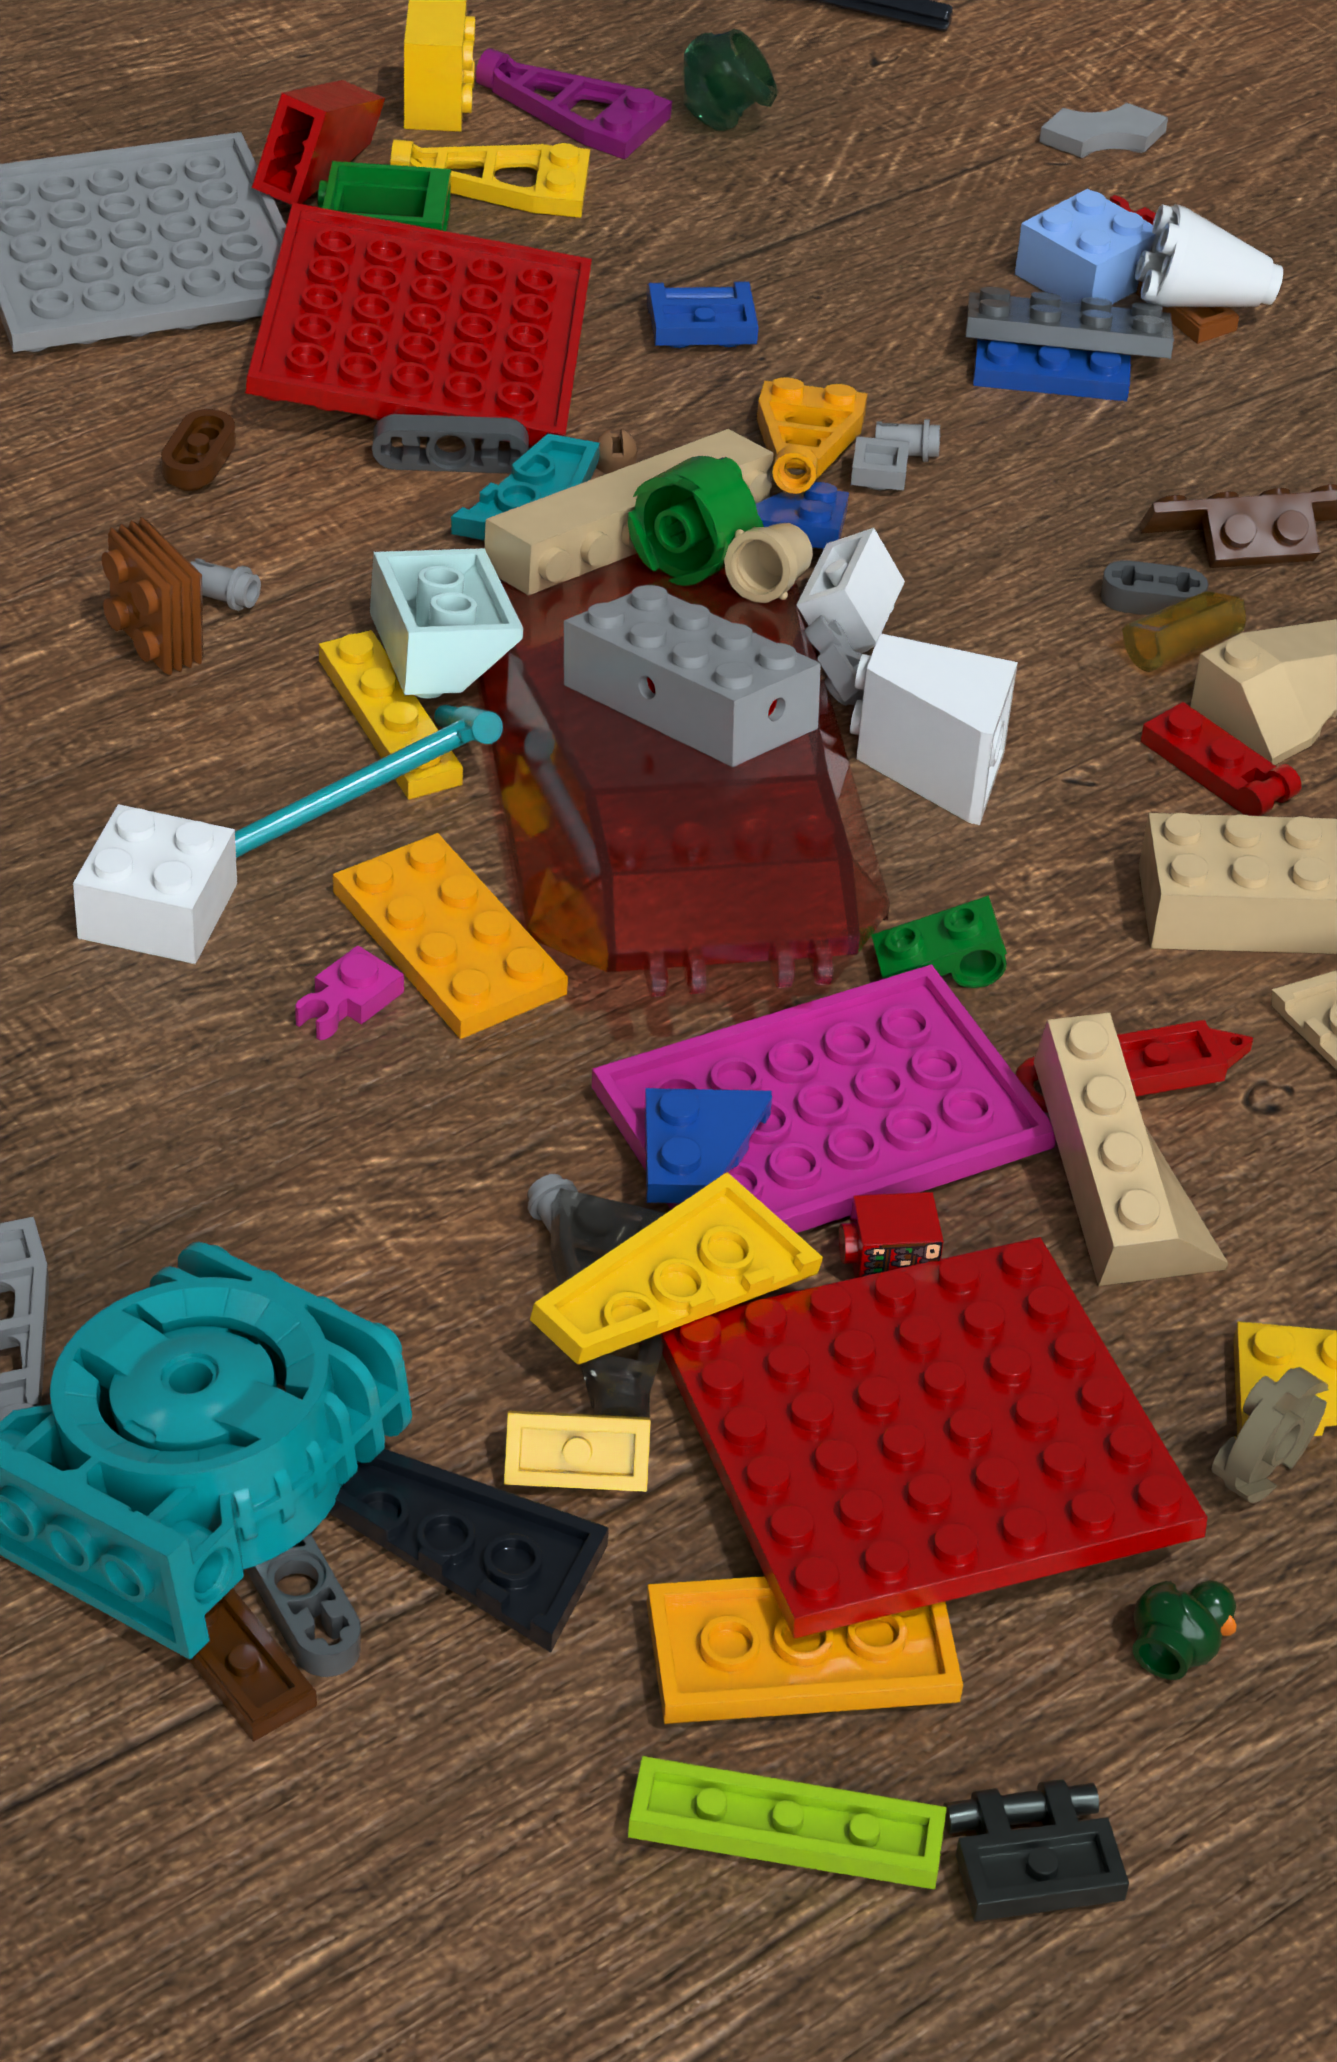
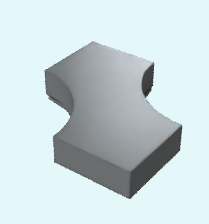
[1039,103,1168,158]

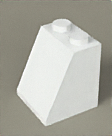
[850,633,1018,825]

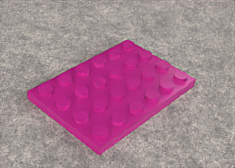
[591,964,1056,1233]

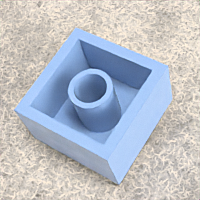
[1015,189,1156,304]

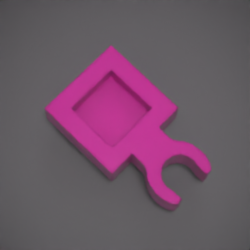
[295,945,404,1040]

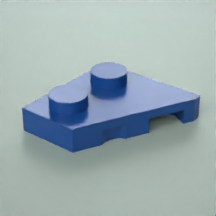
[756,482,849,549]
[644,1088,772,1203]

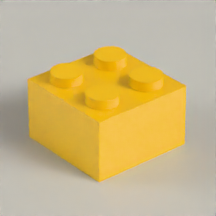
[404,0,476,132]

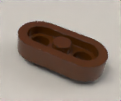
[161,409,236,491]

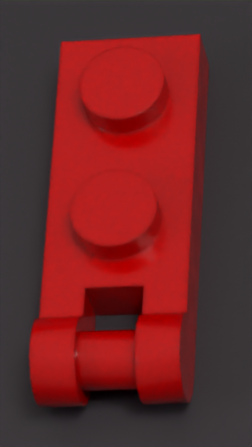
[1140,702,1302,816]

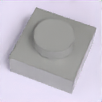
[851,436,909,491]

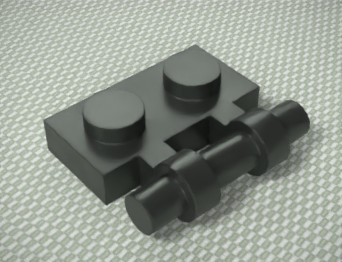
[943,1779,1129,1922]

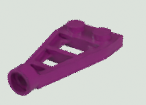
[475,48,672,160]

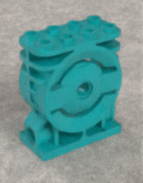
[0,1241,412,1660]

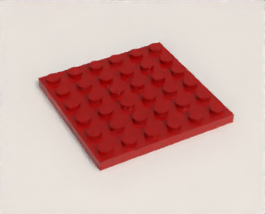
[245,202,592,448]
[657,1237,1208,1638]

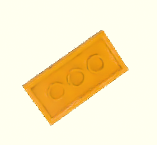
[333,833,568,1039]
[646,1576,963,1724]

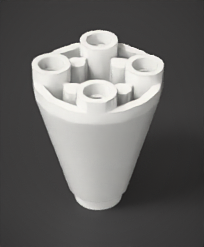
[1135,204,1283,307]

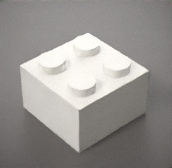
[73,804,237,964]

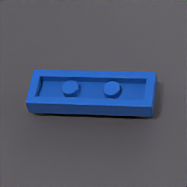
[973,340,1131,402]

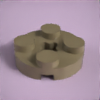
[1211,1367,1328,1503]

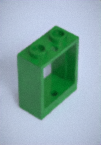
[318,161,451,231]

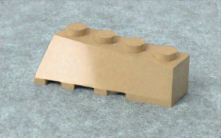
[1034,1013,1228,1286]

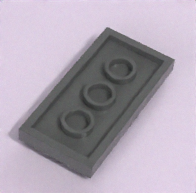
[966,287,1174,359]

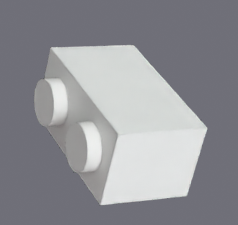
[797,528,905,653]

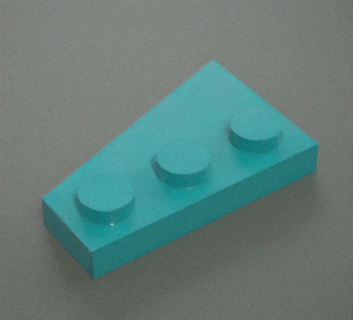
[451,434,600,540]

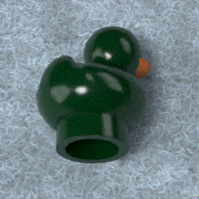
[1132,1580,1237,1680]

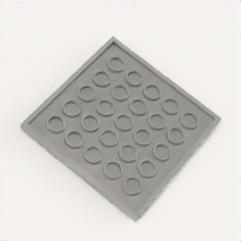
[0,132,286,352]

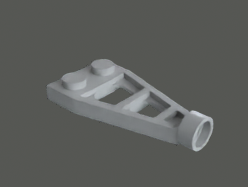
[0,1217,49,1422]

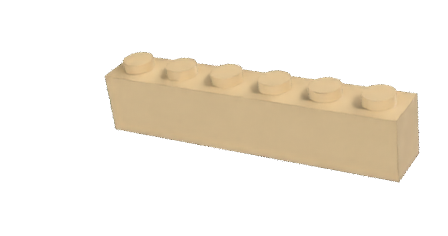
[484,429,774,596]

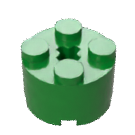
[628,456,764,586]

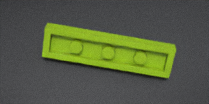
[628,1756,947,1890]

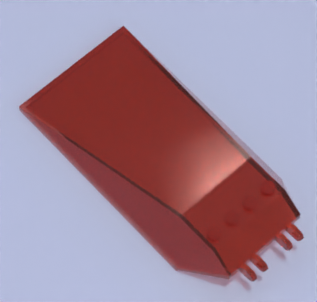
[476,553,890,997]

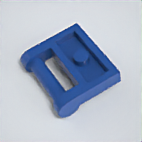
[647,282,758,348]

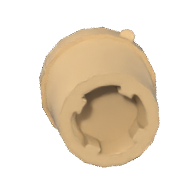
[724,523,813,603]

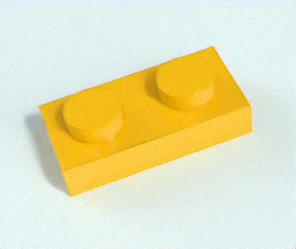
[504,1411,651,1492]

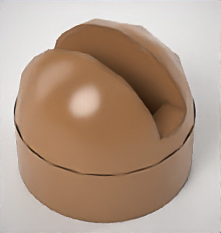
[596,429,637,474]

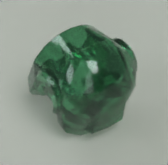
[681,29,778,131]

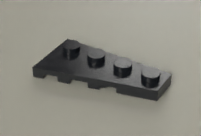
[329,1449,609,1653]

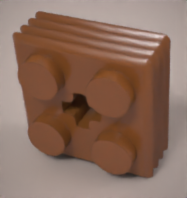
[101,517,203,676]

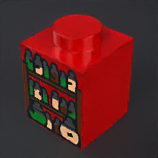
[839,1192,944,1278]

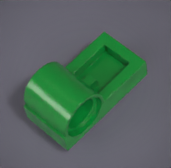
[871,895,1007,988]

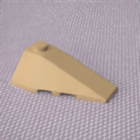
[1190,619,1337,765]

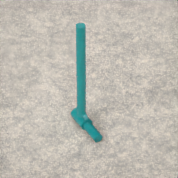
[235,705,503,858]

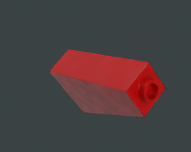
[252,80,385,205]

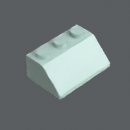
[370,548,524,698]

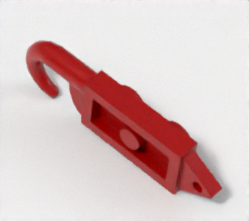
[1015,1020,1253,1113]

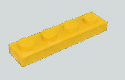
[319,630,463,800]

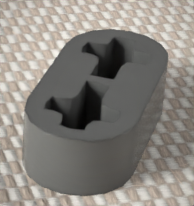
[1100,560,1208,619]

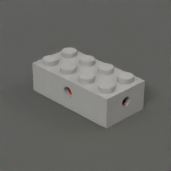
[564,585,821,767]

